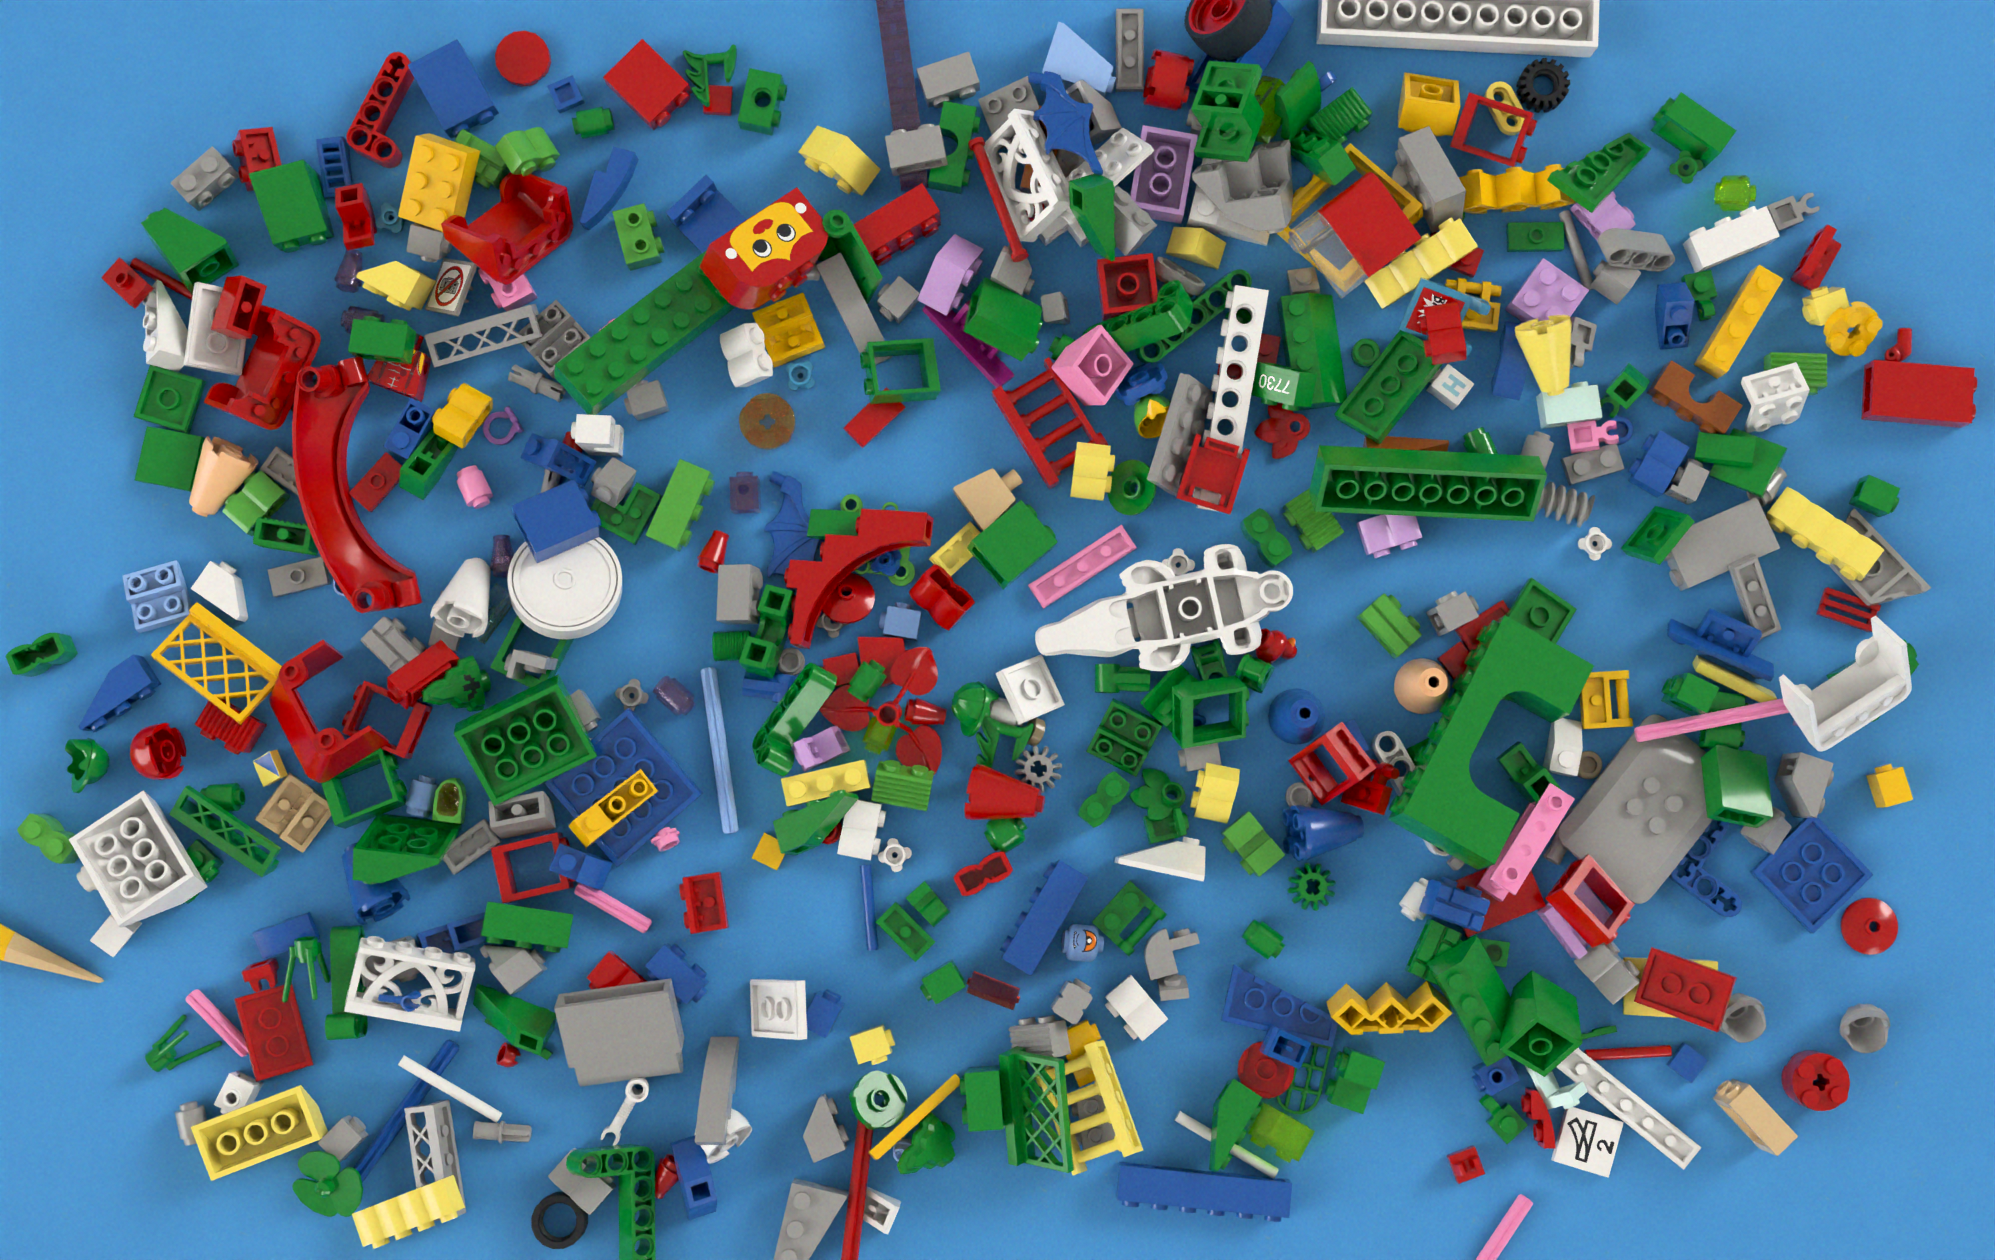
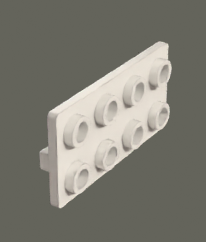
[1044,128,1154,224]

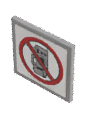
[425,258,477,317]

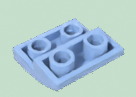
[122,560,192,633]

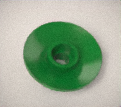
[1107,460,1157,516]

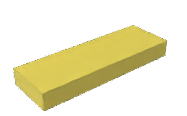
[1692,655,1777,703]

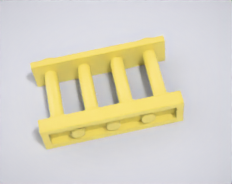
[1036,1040,1143,1175]

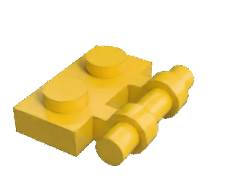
[1445,278,1502,333]

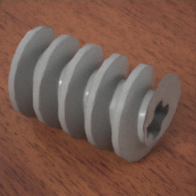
[1536,482,1595,528]

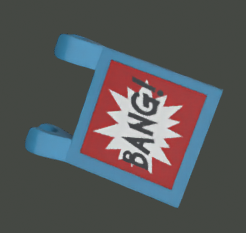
[1399,277,1491,356]

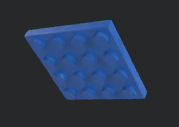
[544,708,703,867]

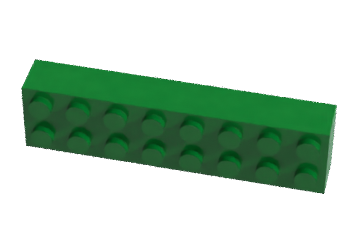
[554,250,736,415]
[1309,445,1547,522]

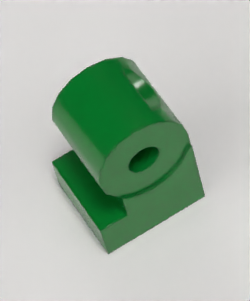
[906,881,950,927]
[1469,937,1510,968]

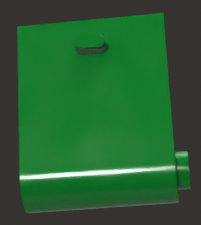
[818,209,883,304]

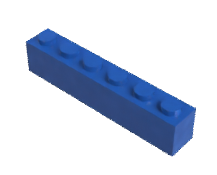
[1116,1162,1292,1222]

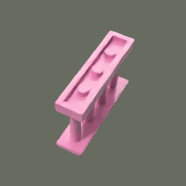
[1476,783,1575,902]

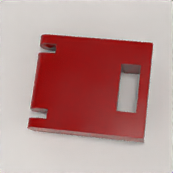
[1176,433,1250,515]

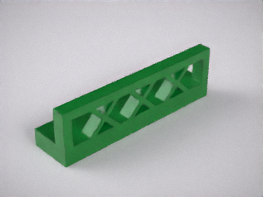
[169,785,281,877]

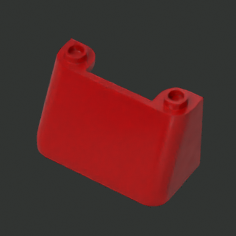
[441,172,573,285]
[203,305,321,430]

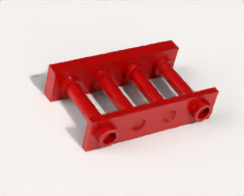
[992,357,1108,490]

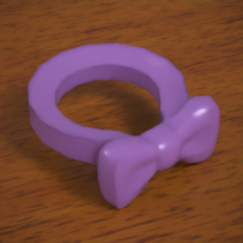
[483,406,524,445]

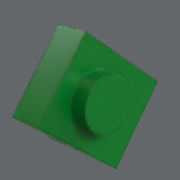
[1143,807,1189,845]

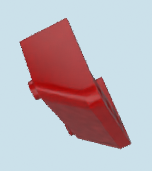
[269,640,389,783]

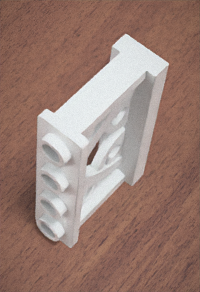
[984,109,1070,242]
[344,936,475,1032]

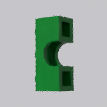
[928,101,981,194]
[739,584,796,679]

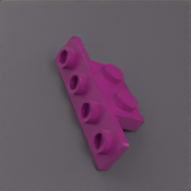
[922,300,1014,388]

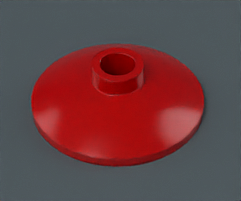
[822,573,875,624]
[1841,898,1898,955]

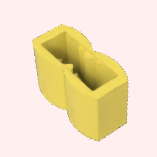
[1070,442,1115,501]
[1190,763,1240,824]

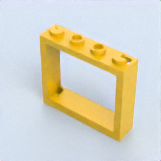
[1277,143,1423,293]

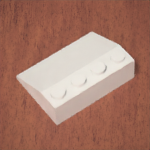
[69,791,207,928]

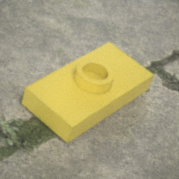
[929,522,981,576]

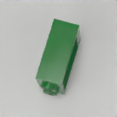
[1651,92,1737,168]
[860,338,941,404]
[490,616,574,688]
[1172,675,1249,749]
[321,748,407,829]

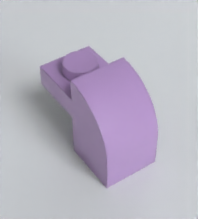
[792,726,851,772]

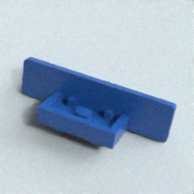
[1667,608,1774,682]

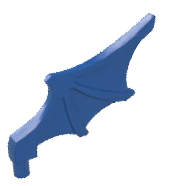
[1028,71,1103,175]
[764,471,820,578]

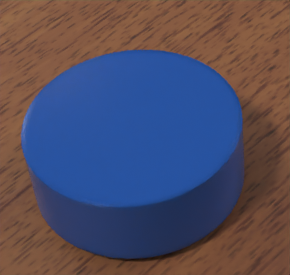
[1319,70,1337,92]
[1607,416,1634,445]

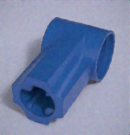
[742,672,798,703]

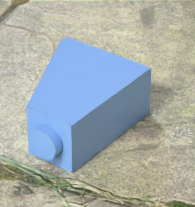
[1042,21,1116,98]

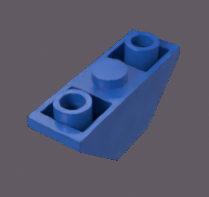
[671,1135,717,1220]

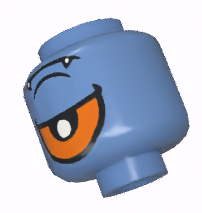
[1061,924,1104,962]

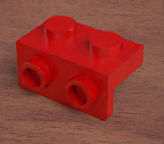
[679,872,729,934]

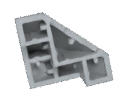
[1192,140,1293,234]

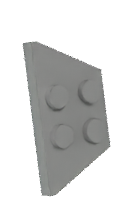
[1829,508,1931,606]

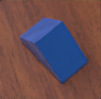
[1259,1024,1311,1069]

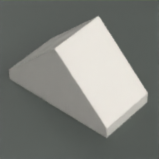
[863,1187,901,1234]

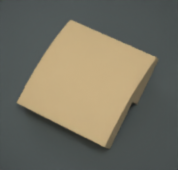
[255,772,331,853]

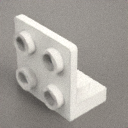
[1741,362,1810,433]

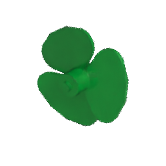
[292,1150,363,1217]

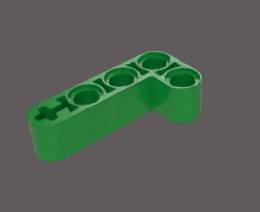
[1082,280,1193,353]
[752,663,837,777]
[325,925,368,1040]

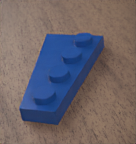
[1221,964,1338,1047]

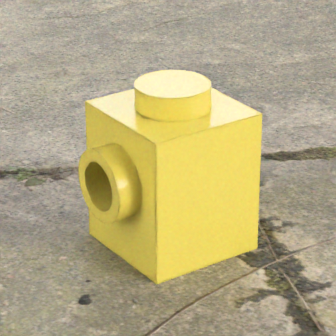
[1802,286,1850,326]
[850,1024,895,1065]

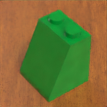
[249,160,334,252]
[141,208,239,295]
[1499,970,1582,1077]

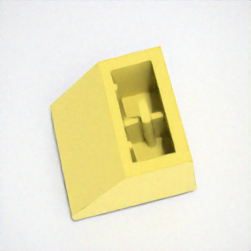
[356,261,436,311]

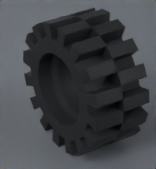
[1516,58,1570,113]

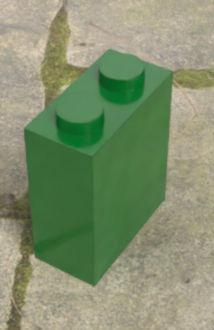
[963,277,1043,362]
[967,500,1058,590]
[1701,745,1773,828]

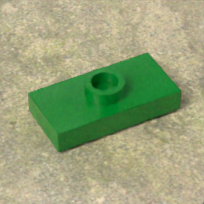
[1506,222,1564,252]

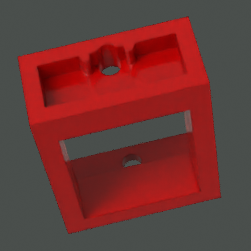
[1450,92,1537,167]
[342,680,433,759]
[1288,722,1377,805]
[491,832,576,903]
[1545,854,1635,948]

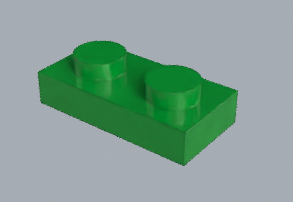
[876,902,936,962]

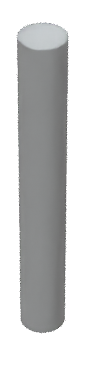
[1559,210,1594,291]

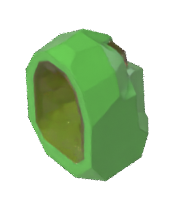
[432,778,467,824]

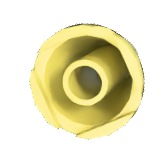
[1515,315,1572,396]

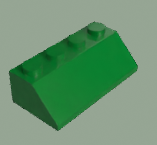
[1277,293,1347,412]
[1427,935,1511,1067]

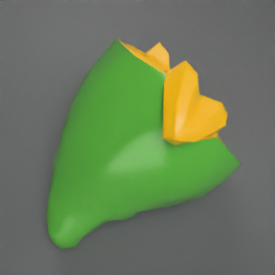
[1134,393,1171,438]

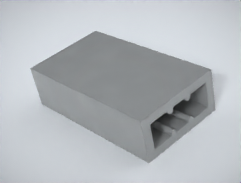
[1664,497,1780,591]

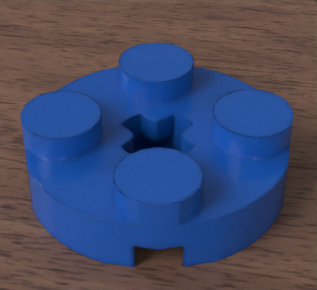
[1114,362,1168,406]

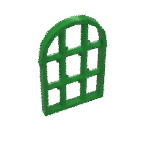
[1276,1041,1331,1114]

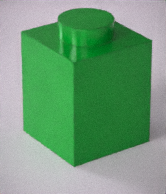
[1849,475,1900,517]

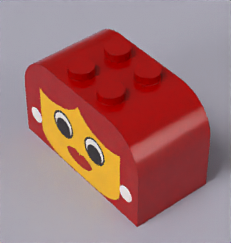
[700,187,828,309]

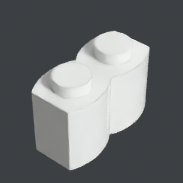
[720,323,773,387]
[837,800,886,860]
[1105,975,1168,1041]

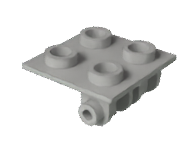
[978,76,1039,149]

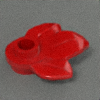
[1255,403,1310,459]

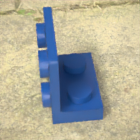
[666,175,747,253]

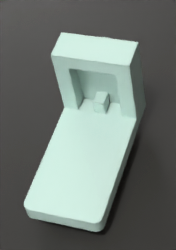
[1525,1066,1588,1110]

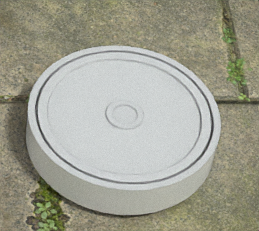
[507,537,622,639]

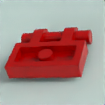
[1341,758,1400,815]

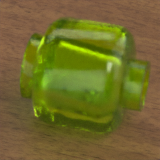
[1714,175,1756,211]

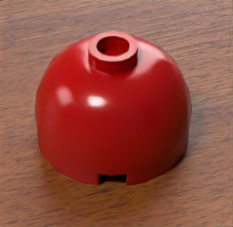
[130,723,186,780]

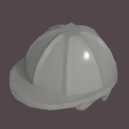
[1720,993,1766,1043]
[1839,1003,1890,1053]

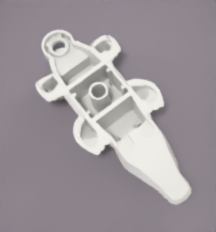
[1035,544,1293,671]

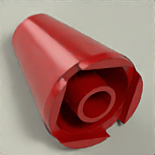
[964,764,1045,820]

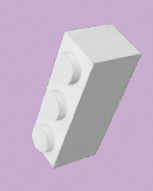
[1683,206,1780,273]

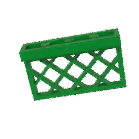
[999,1046,1074,1173]

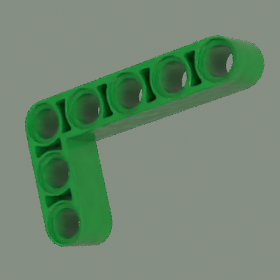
[566,1144,656,1260]

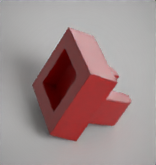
[242,957,279,992]
[1447,1146,1485,1184]

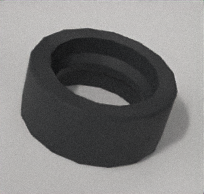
[531,1192,588,1249]

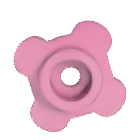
[651,827,680,852]

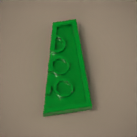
[1547,133,1651,213]

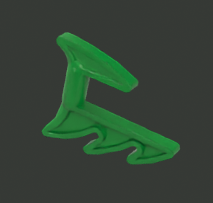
[683,44,737,107]
[976,716,1034,768]

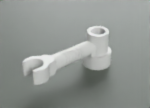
[601,1078,649,1145]

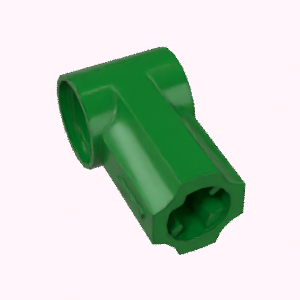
[1095,664,1150,693]

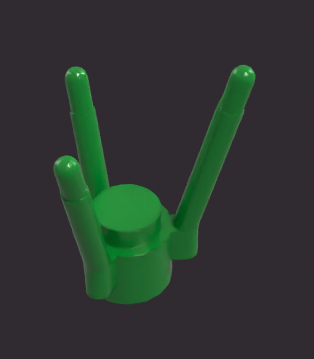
[282,936,330,1002]
[145,1015,222,1072]

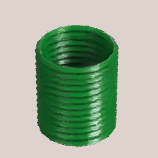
[712,630,751,661]

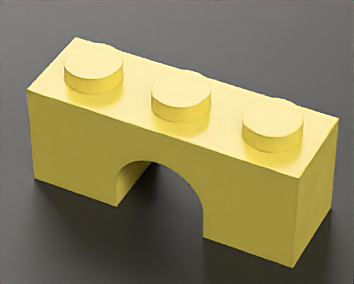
[781,760,872,807]

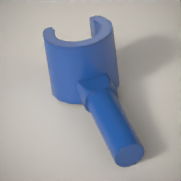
[378,990,422,1012]

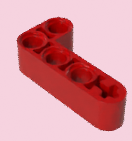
[346,52,414,168]

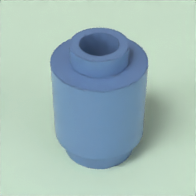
[405,774,439,818]

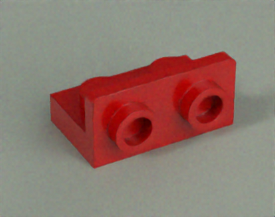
[232,127,281,191]
[1790,224,1841,291]

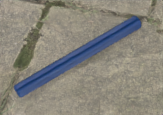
[354,1039,460,1183]

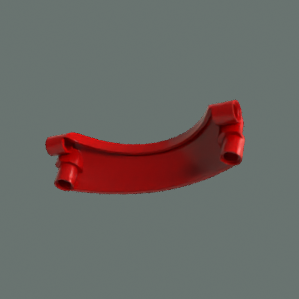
[292,357,423,613]

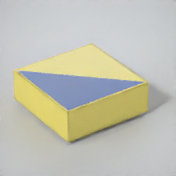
[253,750,288,787]

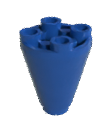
[1282,805,1364,861]

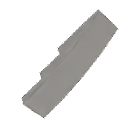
[816,253,892,365]
[695,1037,740,1145]

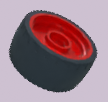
[1184,0,1273,61]

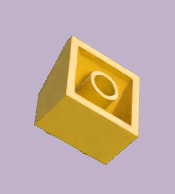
[1398,72,1460,136]

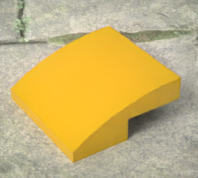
[752,292,825,368]

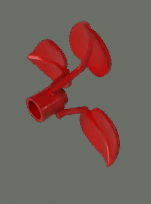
[819,647,942,774]

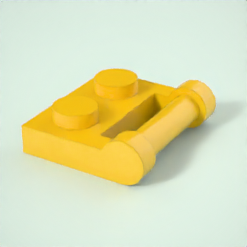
[1579,670,1633,730]

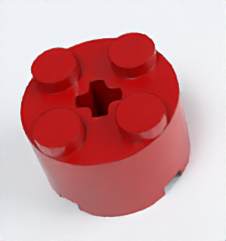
[1143,49,1194,111]
[1781,1050,1850,1111]

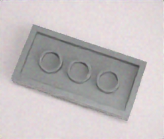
[1147,373,1213,496]

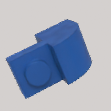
[549,843,613,890]

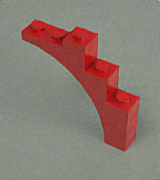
[784,509,934,649]

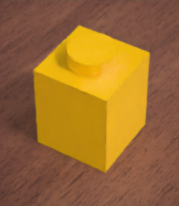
[1866,763,1913,808]

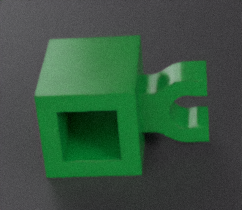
[1600,363,1650,418]

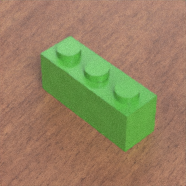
[646,459,715,552]

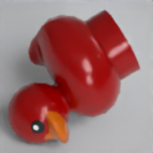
[1256,628,1297,664]

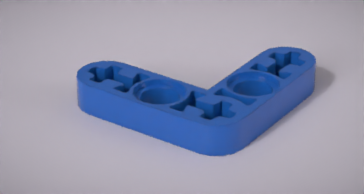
[1669,819,1742,917]

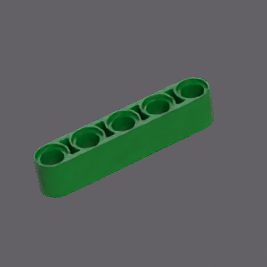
[1135,269,1252,363]

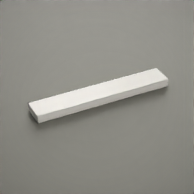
[1557,1048,1702,1170]

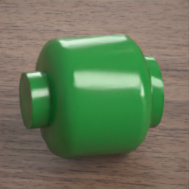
[984,818,1028,853]

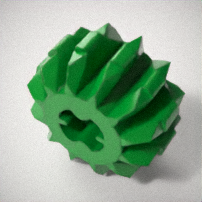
[1287,863,1336,911]

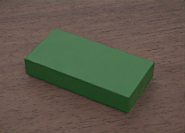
[1695,432,1756,467]

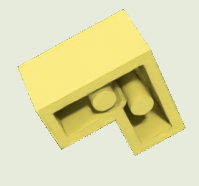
[798,125,881,196]

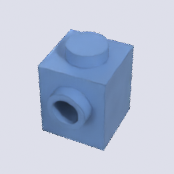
[879,602,922,641]

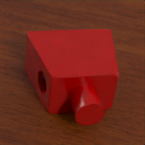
[857,637,908,688]

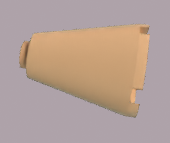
[189,436,258,517]
[1394,658,1450,714]

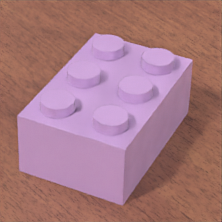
[1130,125,1198,224]

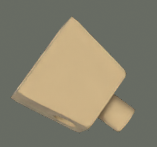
[953,468,1023,531]

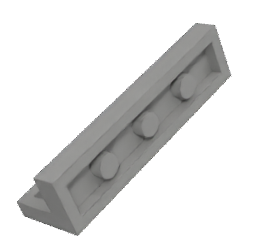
[424,304,542,368]
[404,1099,467,1221]

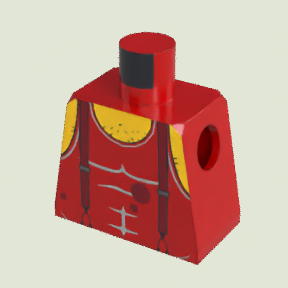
[367,333,431,402]

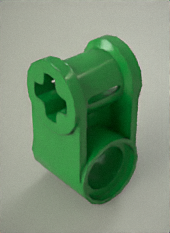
[1190,639,1229,681]
[1236,653,1275,693]

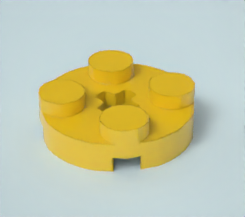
[1823,301,1883,357]

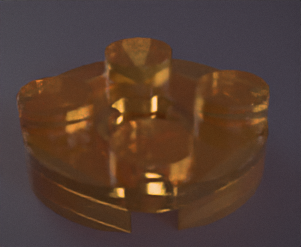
[739,393,796,450]

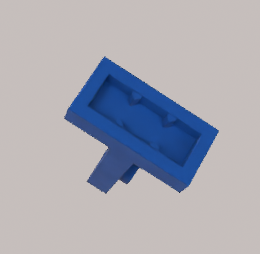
[520,433,597,487]

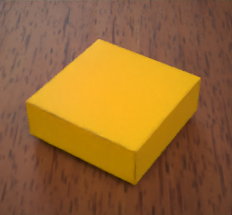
[752,833,785,870]

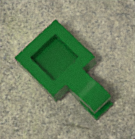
[1681,270,1717,321]
[1479,1094,1528,1144]

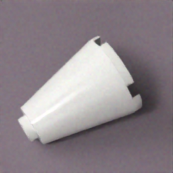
[430,558,491,638]

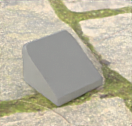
[1041,292,1070,325]

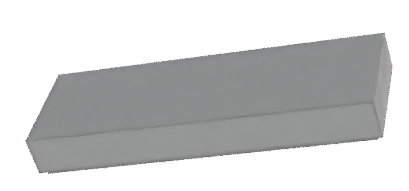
[1116,9,1144,92]
[1728,553,1782,639]

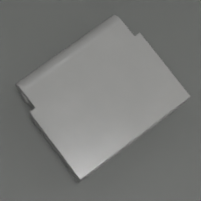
[554,978,685,1087]

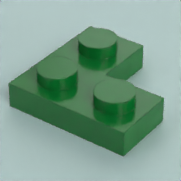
[590,482,663,545]

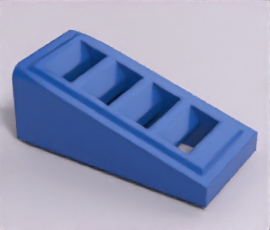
[316,136,352,199]

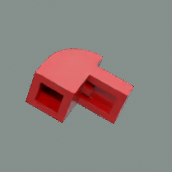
[335,183,377,251]

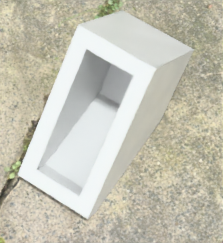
[191,561,248,622]
[1543,718,1583,777]

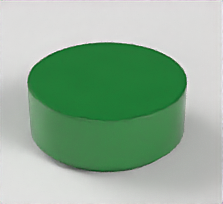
[1351,338,1380,368]

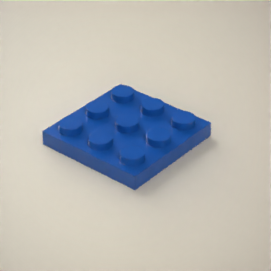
[1750,817,1873,933]

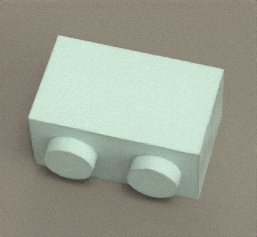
[1536,381,1602,429]

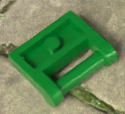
[1092,880,1167,957]

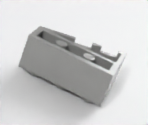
[1395,126,1466,233]
[774,1178,849,1260]

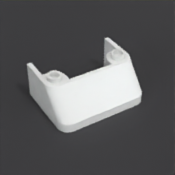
[1779,616,1912,752]

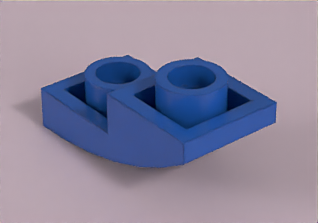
[252,912,320,959]

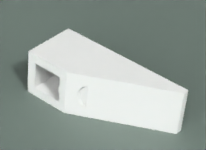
[142,280,188,372]

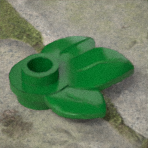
[1129,768,1186,821]

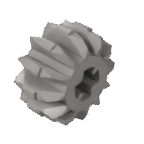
[1015,745,1062,793]

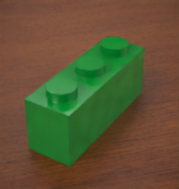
[481,901,573,953]

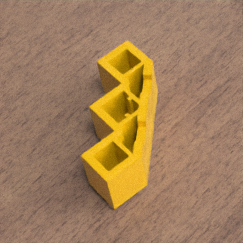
[1458,164,1576,214]
[1326,980,1452,1035]

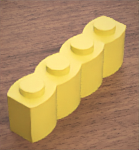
[1364,217,1478,310]
[1766,487,1884,581]
[352,1175,465,1249]

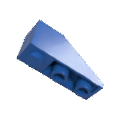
[78,655,161,732]

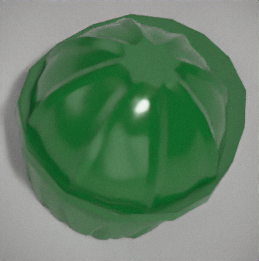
[952,681,999,737]
[65,738,110,793]

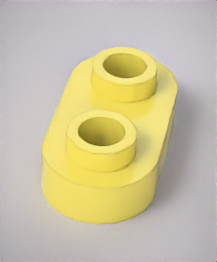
[1484,81,1524,136]

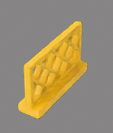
[151,602,282,725]

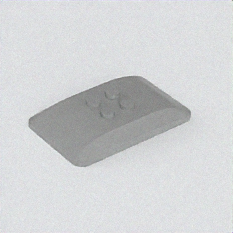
[1557,714,1713,904]

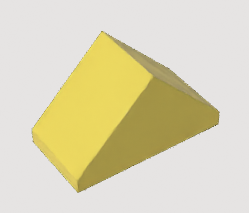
[1165,227,1226,270]

